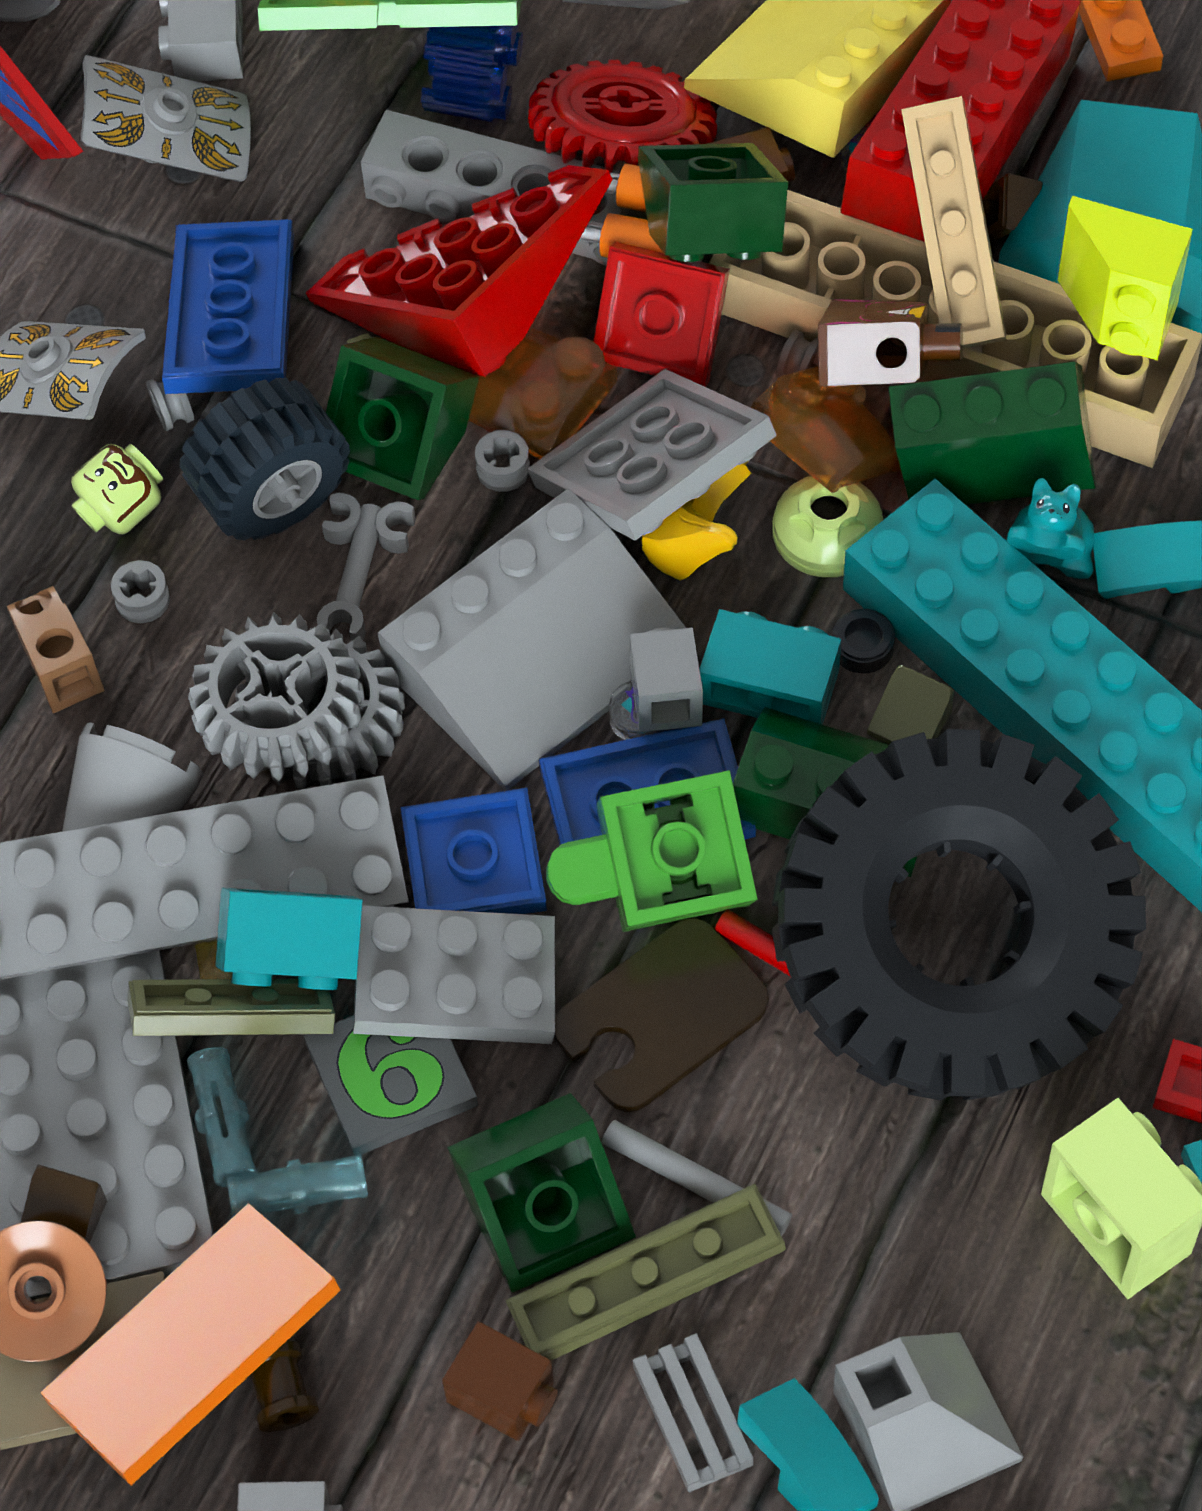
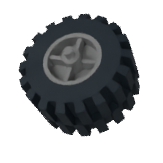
[180,378,350,541]

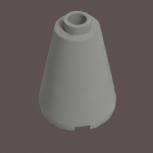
[62,723,204,832]

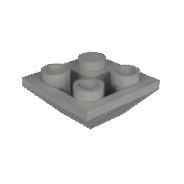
[833,1332,1023,1511]

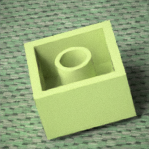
[1041,1098,1202,1299]

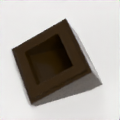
[982,173,1043,245]
[21,1165,107,1244]

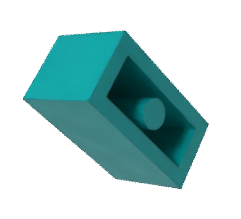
[700,609,841,725]
[215,887,363,990]

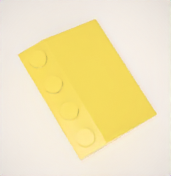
[684,0,951,158]

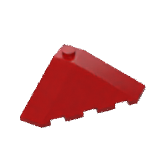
[306,165,613,377]

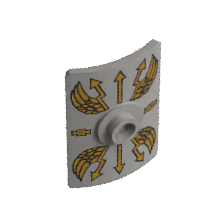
[80,55,251,182]
[0,321,146,420]

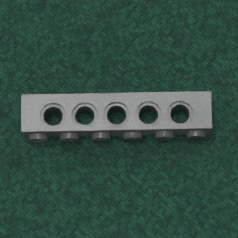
[361,110,705,265]

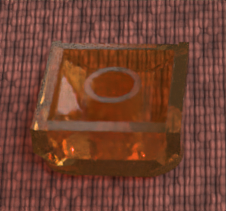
[469,327,617,459]
[751,366,901,493]

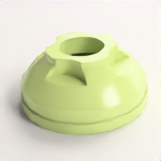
[772,474,883,578]

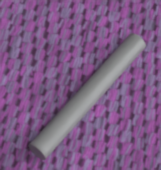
[602,1120,792,1236]

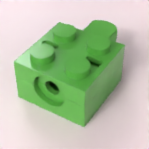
[546,770,758,932]

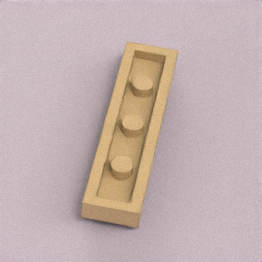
[901,96,1007,349]

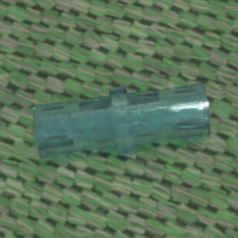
[187,1047,257,1187]
[226,1154,368,1217]

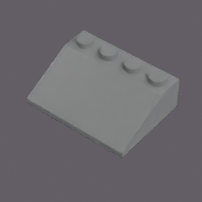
[378,488,686,791]

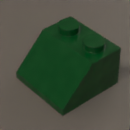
[638,143,788,262]
[326,337,480,500]
[447,1093,636,1293]

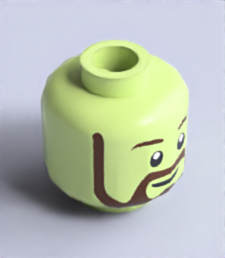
[71,444,163,534]

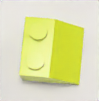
[1058,196,1193,360]

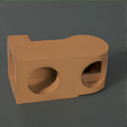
[7,586,105,714]

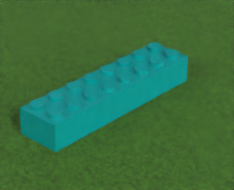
[843,479,1202,912]

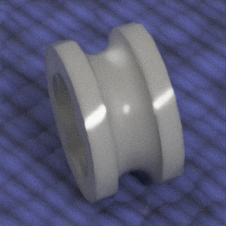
[146,379,195,431]
[475,430,530,492]
[111,560,170,623]

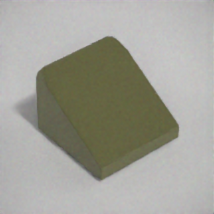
[867,665,954,745]

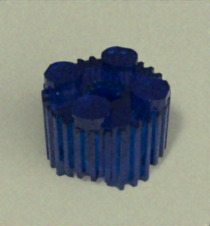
[421,24,523,122]

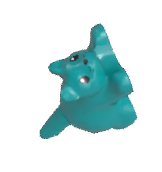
[1006,478,1094,579]

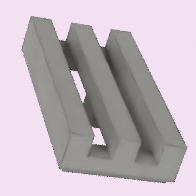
[633,1333,753,1493]

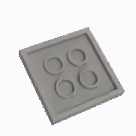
[527,369,777,541]

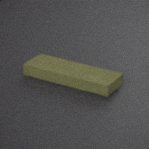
[127,979,335,1036]

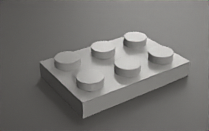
[353,906,555,1044]

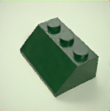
[889,362,1096,505]
[733,707,918,877]

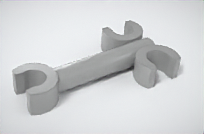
[317,493,416,641]

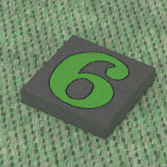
[304,1015,478,1157]

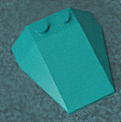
[998,100,1202,333]

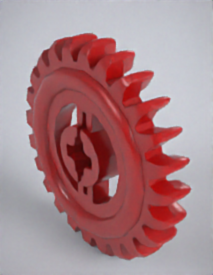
[528,60,717,173]

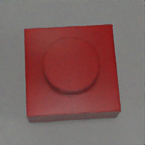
[1152,1039,1202,1123]

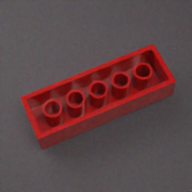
[840,0,1081,242]

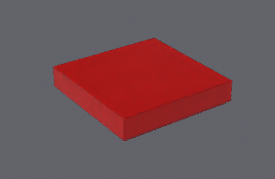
[591,241,730,387]

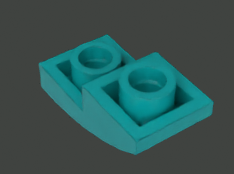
[1093,521,1202,599]
[737,1378,879,1511]

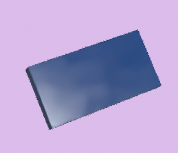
[162,219,294,394]

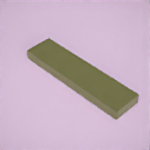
[505,1184,786,1361]

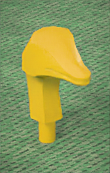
[642,461,751,581]

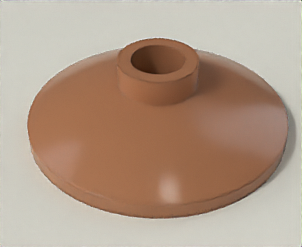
[0,1221,107,1362]

